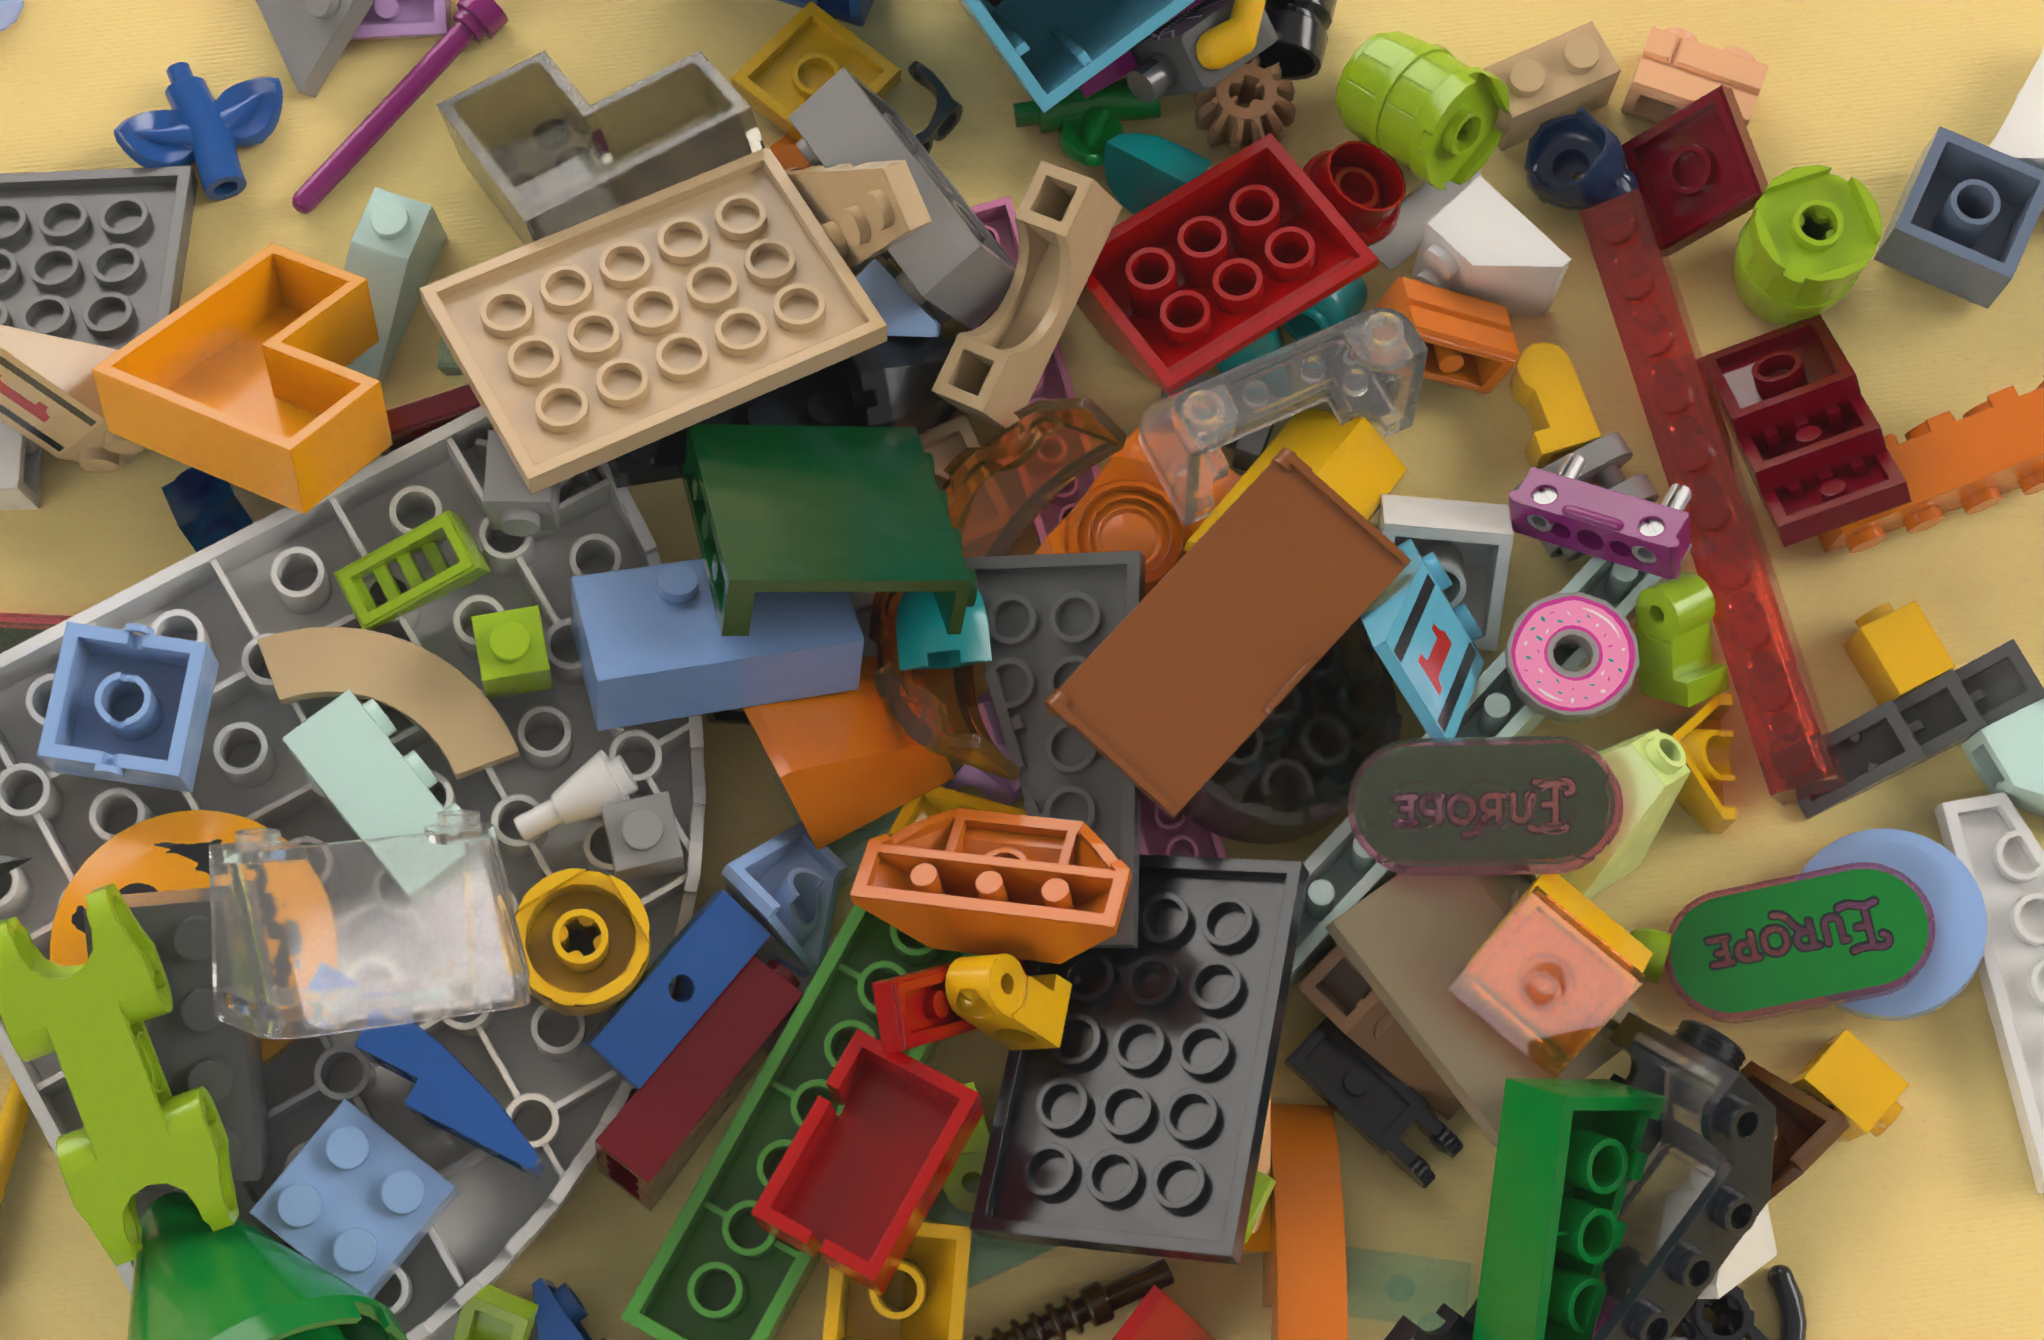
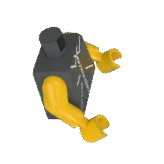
[1127,0,1278,103]

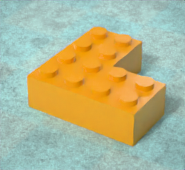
[92,243,393,514]

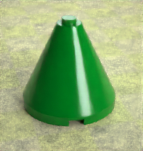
[127,1192,408,1340]

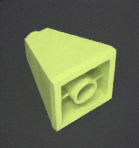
[1484,728,1691,899]

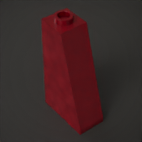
[595,955,804,1211]

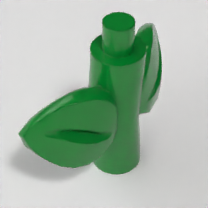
[1013,78,1161,167]

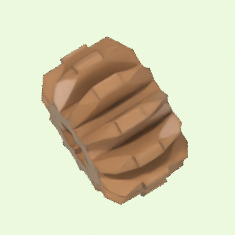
[1194,55,1296,156]

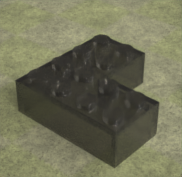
[436,50,765,245]

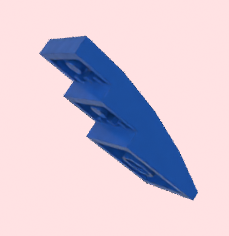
[305,962,545,1179]

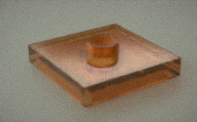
[1448,886,1646,1079]

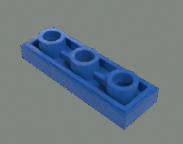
[584,890,771,1089]

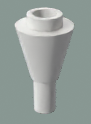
[514,749,638,842]

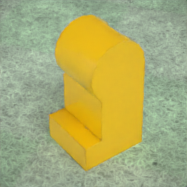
[1509,342,1602,469]
[945,953,1072,1051]

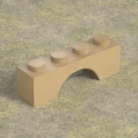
[931,160,1123,434]

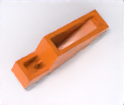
[1262,1103,1348,1340]

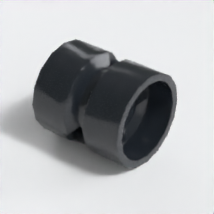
[1248,0,1337,80]

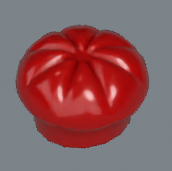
[1302,141,1406,247]

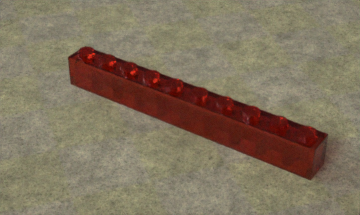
[1579,189,1847,806]

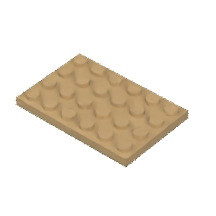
[419,147,887,495]

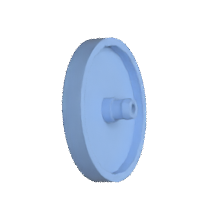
[1787,828,1987,1021]

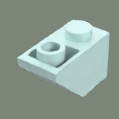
[1960,698,2044,817]

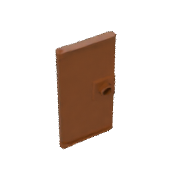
[1044,447,1411,819]

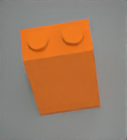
[743,653,956,850]

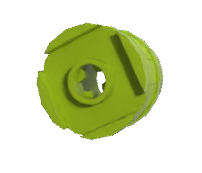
[1335,31,1510,190]
[1732,165,1883,325]

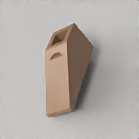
[1297,944,1462,1120]

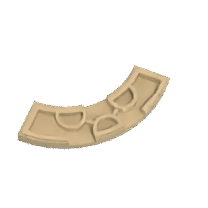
[257,627,520,780]

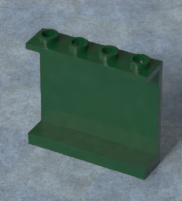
[682,424,977,636]

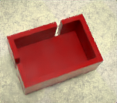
[751,1029,984,1295]

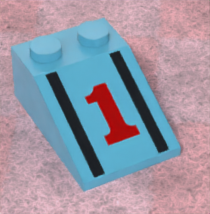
[1360,538,1484,745]

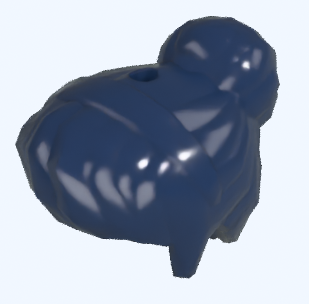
[1524,108,1641,222]

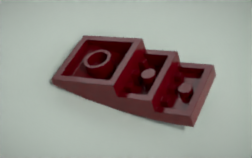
[1700,314,1912,547]

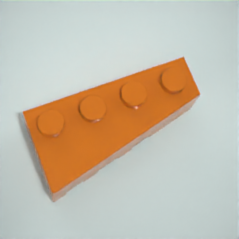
[1818,375,2044,553]

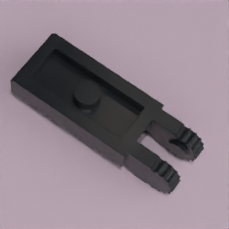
[1284,1016,1463,1188]

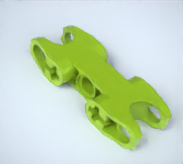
[0,883,239,1266]

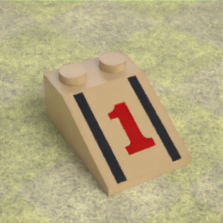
[0,325,146,473]

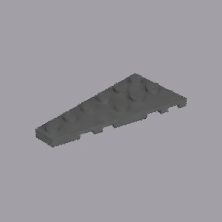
[964,551,1145,949]

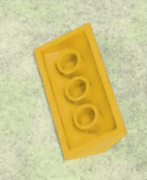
[1184,407,1407,552]

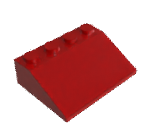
[1076,133,1378,395]

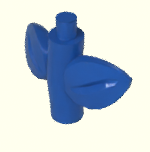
[113,62,283,201]

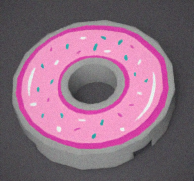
[1505,592,1639,722]

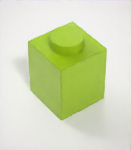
[471,605,553,700]

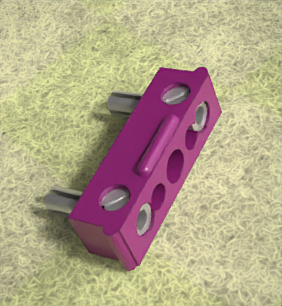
[1508,453,1691,580]

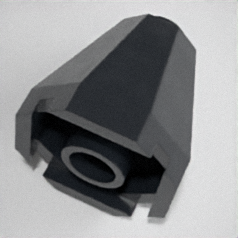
[835,336,959,435]

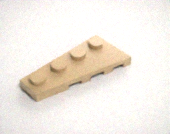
[784,160,932,273]

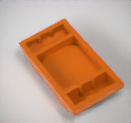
[1034,413,1241,596]

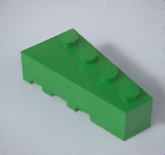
[1472,1078,1666,1340]

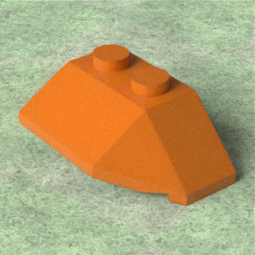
[850,808,1132,964]

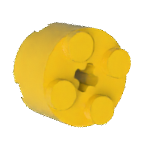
[510,868,651,1016]

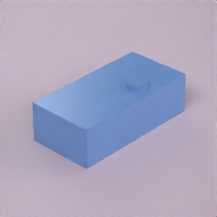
[571,558,864,731]

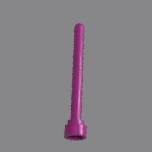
[292,0,508,213]

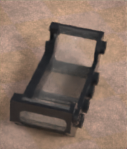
[1384,1012,1776,1340]

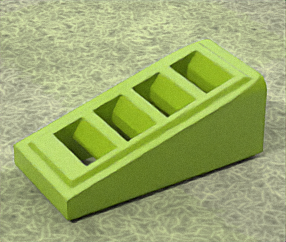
[334,510,491,631]

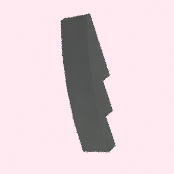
[1775,639,2044,820]

